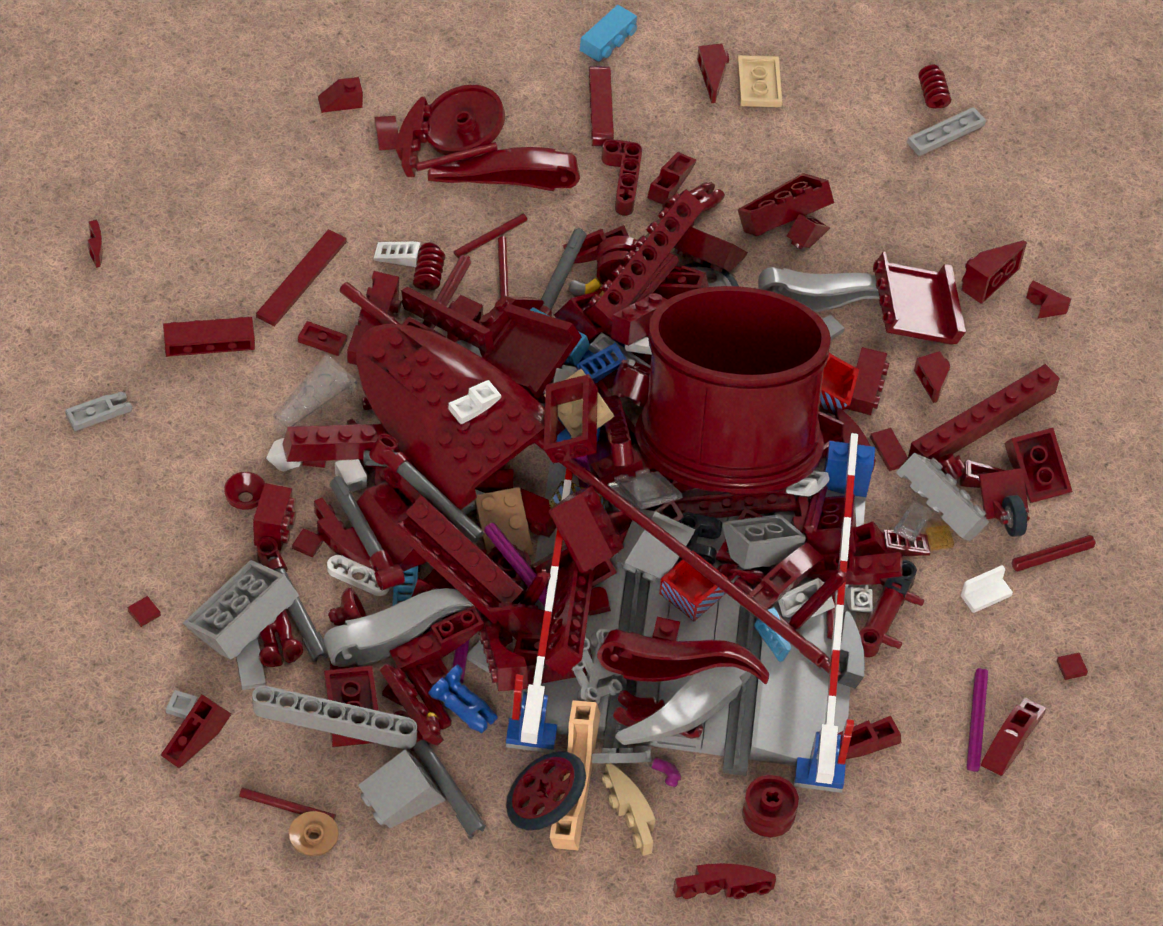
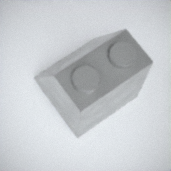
[616,509,695,582]
[358,750,446,828]

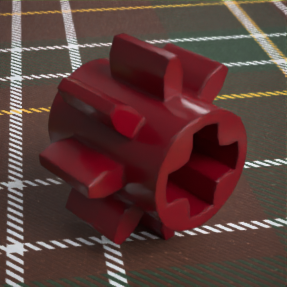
[938,453,965,480]

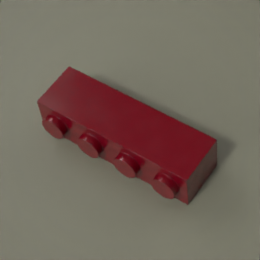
[163,317,255,357]

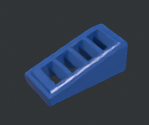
[577,343,627,384]

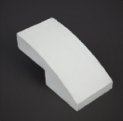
[448,380,501,424]
[786,471,830,496]

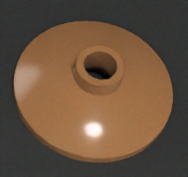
[289,811,339,856]

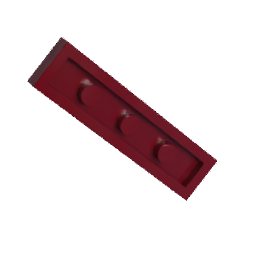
[380,664,444,746]

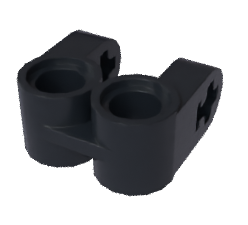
[677,512,723,566]

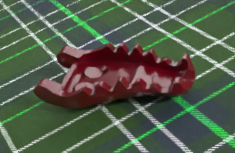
[613,690,703,739]

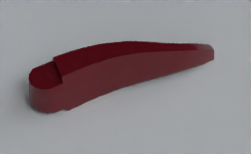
[427,147,580,191]
[597,629,770,684]

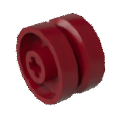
[596,236,644,288]
[742,775,799,838]

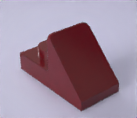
[1026,280,1072,319]

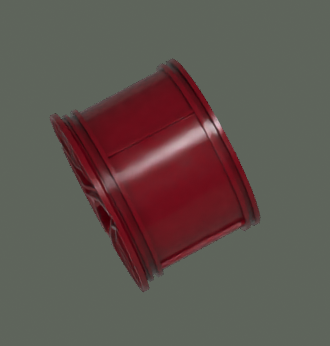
[635,286,831,494]

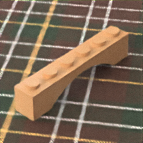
[549,700,601,851]

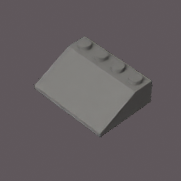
[183,560,299,660]

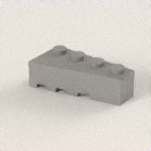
[896,453,989,541]

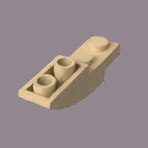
[602,763,656,856]

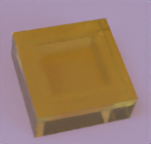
[925,525,954,550]

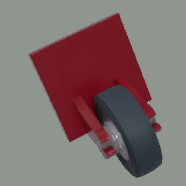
[978,468,1030,537]

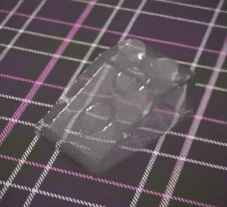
[607,468,683,510]

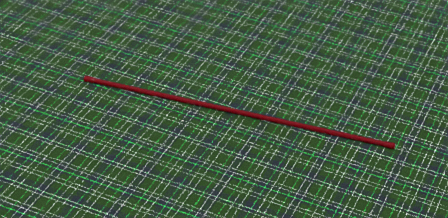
[340,282,826,665]

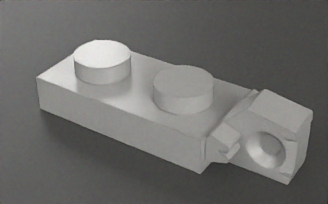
[592,746,651,763]

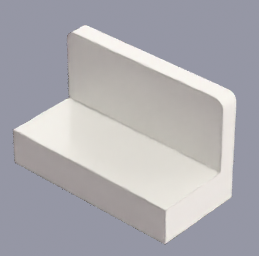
[961,565,1013,613]

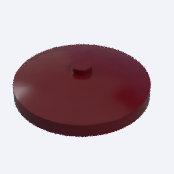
[427,85,505,155]

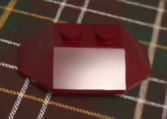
[478,296,544,357]

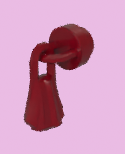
[717,564,764,587]

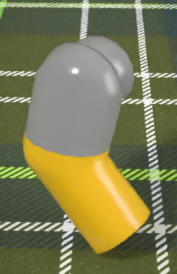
[569,277,602,296]

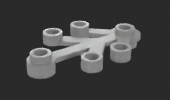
[571,629,622,705]

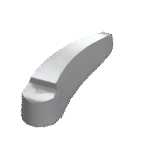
[758,267,880,312]
[324,588,482,667]
[615,667,751,745]

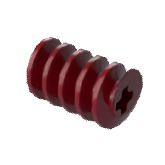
[918,64,952,109]
[413,242,446,290]

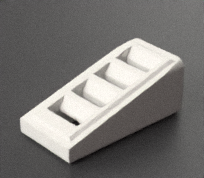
[374,241,421,267]

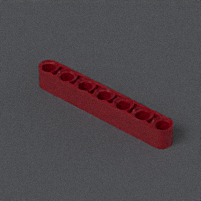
[602,396,634,466]

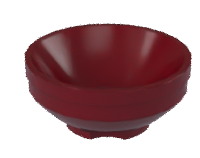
[224,472,265,510]

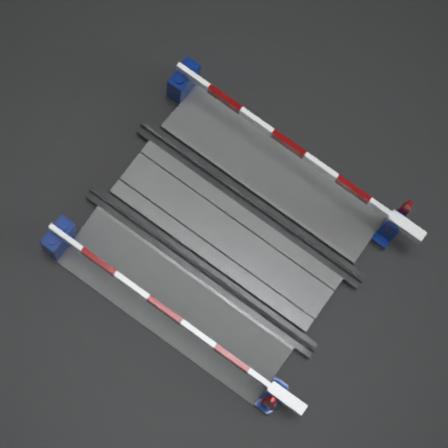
[506,417,875,793]

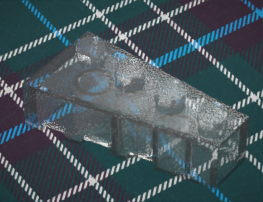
[273,354,357,438]

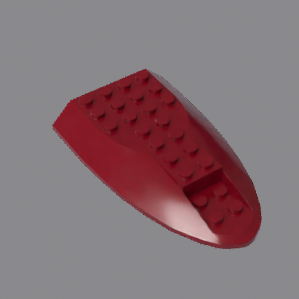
[356,324,565,510]

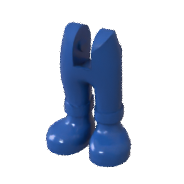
[428,664,498,733]

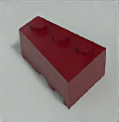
[513,633,592,686]

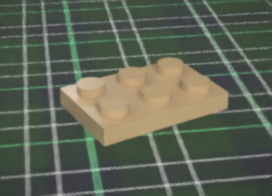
[737,55,782,107]
[544,368,615,438]

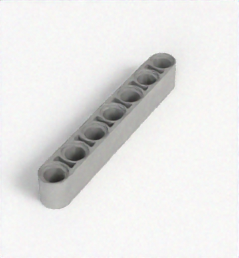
[252,686,417,749]

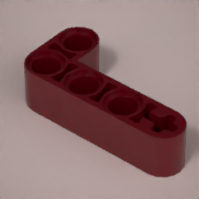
[601,139,642,216]

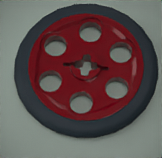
[506,751,586,830]

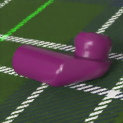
[652,757,681,787]

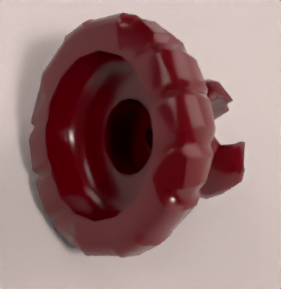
[328,588,367,626]

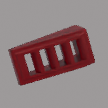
[960,460,1005,488]
[883,530,930,556]

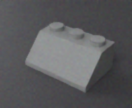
[722,514,806,570]

